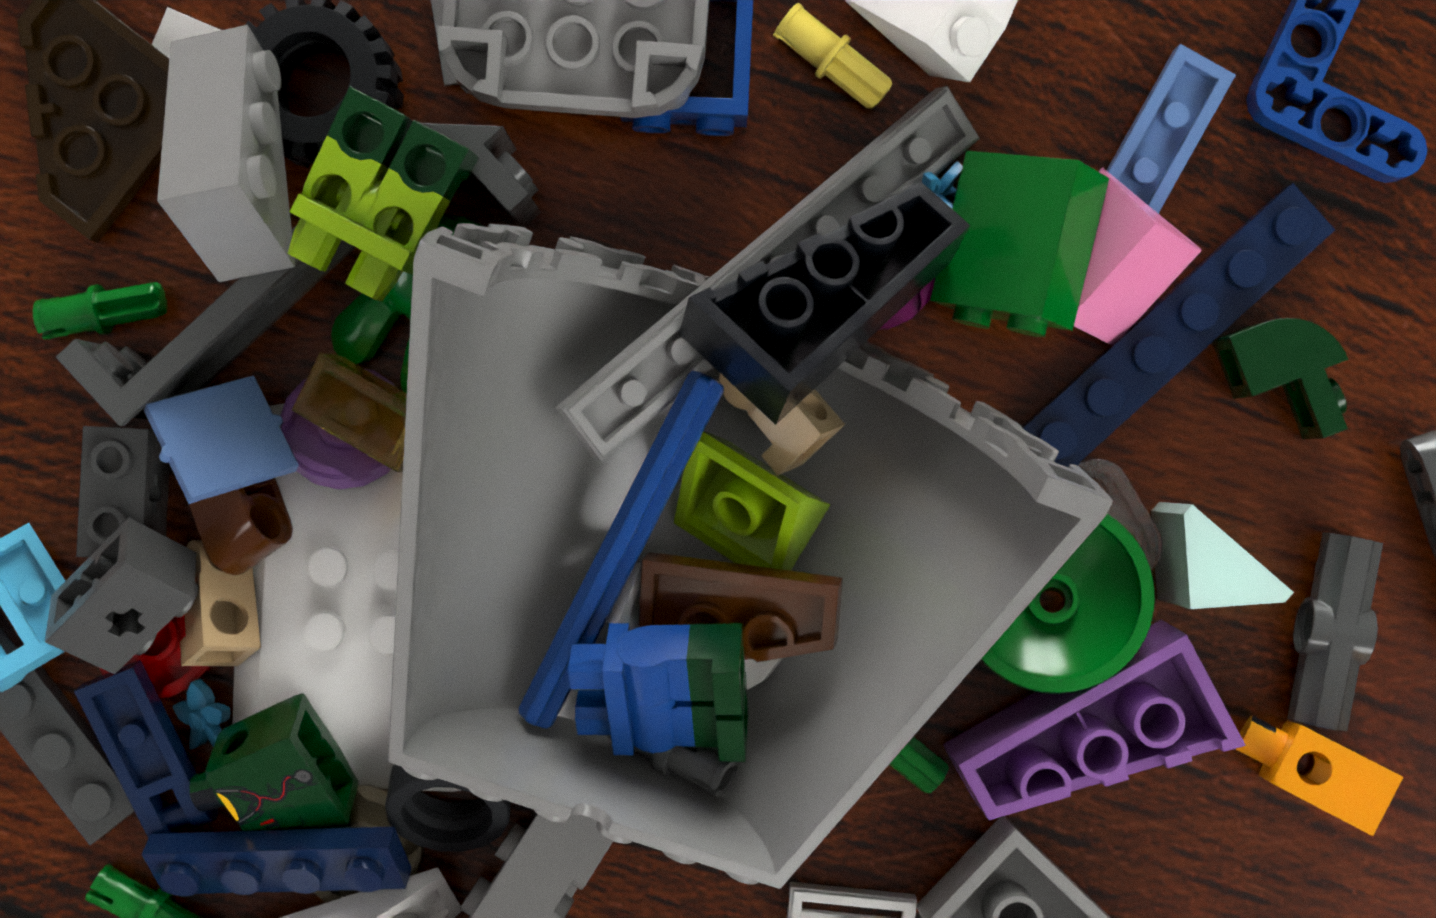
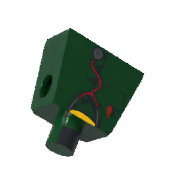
[189,693,359,831]

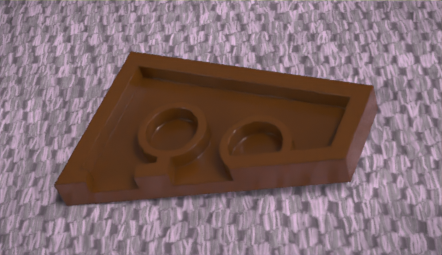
[639,552,843,663]

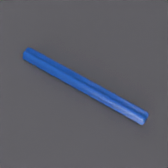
[518,370,724,729]

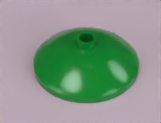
[981,514,1155,694]

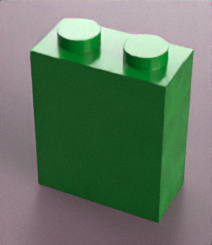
[930,151,1109,337]

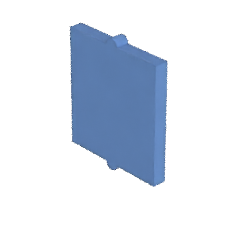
[144,375,299,504]

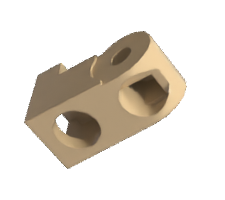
[719,373,845,475]
[180,540,261,666]

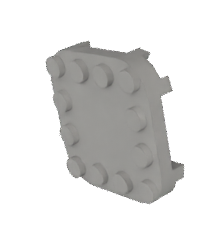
[436,0,710,118]

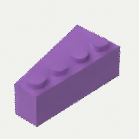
[942,619,1246,820]

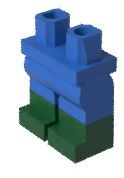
[568,623,749,762]

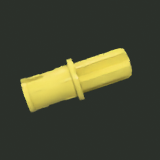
[773,3,892,109]

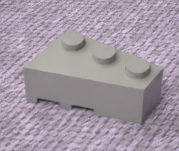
[157,25,295,282]

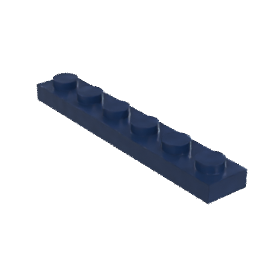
[1022,183,1335,468]

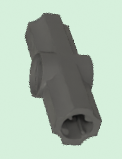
[1287,532,1383,731]

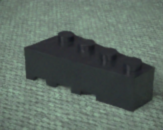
[679,182,970,425]

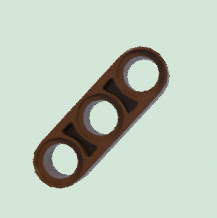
[189,380,293,575]

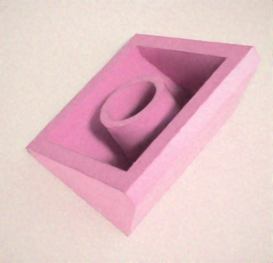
[1074,167,1201,345]

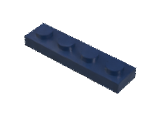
[142,827,412,897]

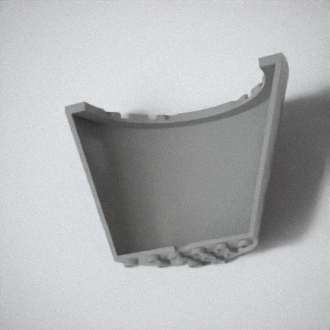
[388,223,1113,889]

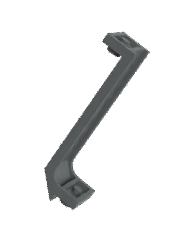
[56,123,541,426]

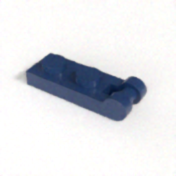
[74,660,218,838]

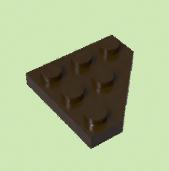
[17,0,169,243]

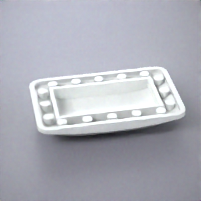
[233,404,462,792]

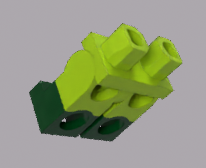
[287,86,479,301]

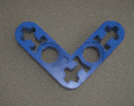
[1246,0,1427,183]

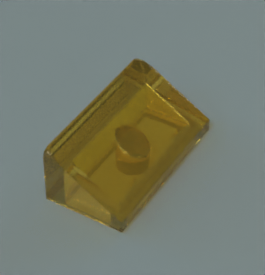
[292,353,407,472]

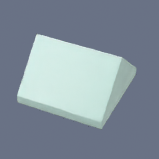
[1151,502,1294,609]

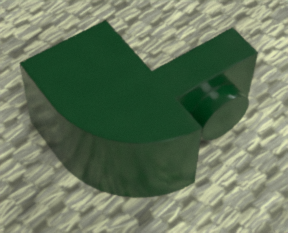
[1212,318,1349,439]

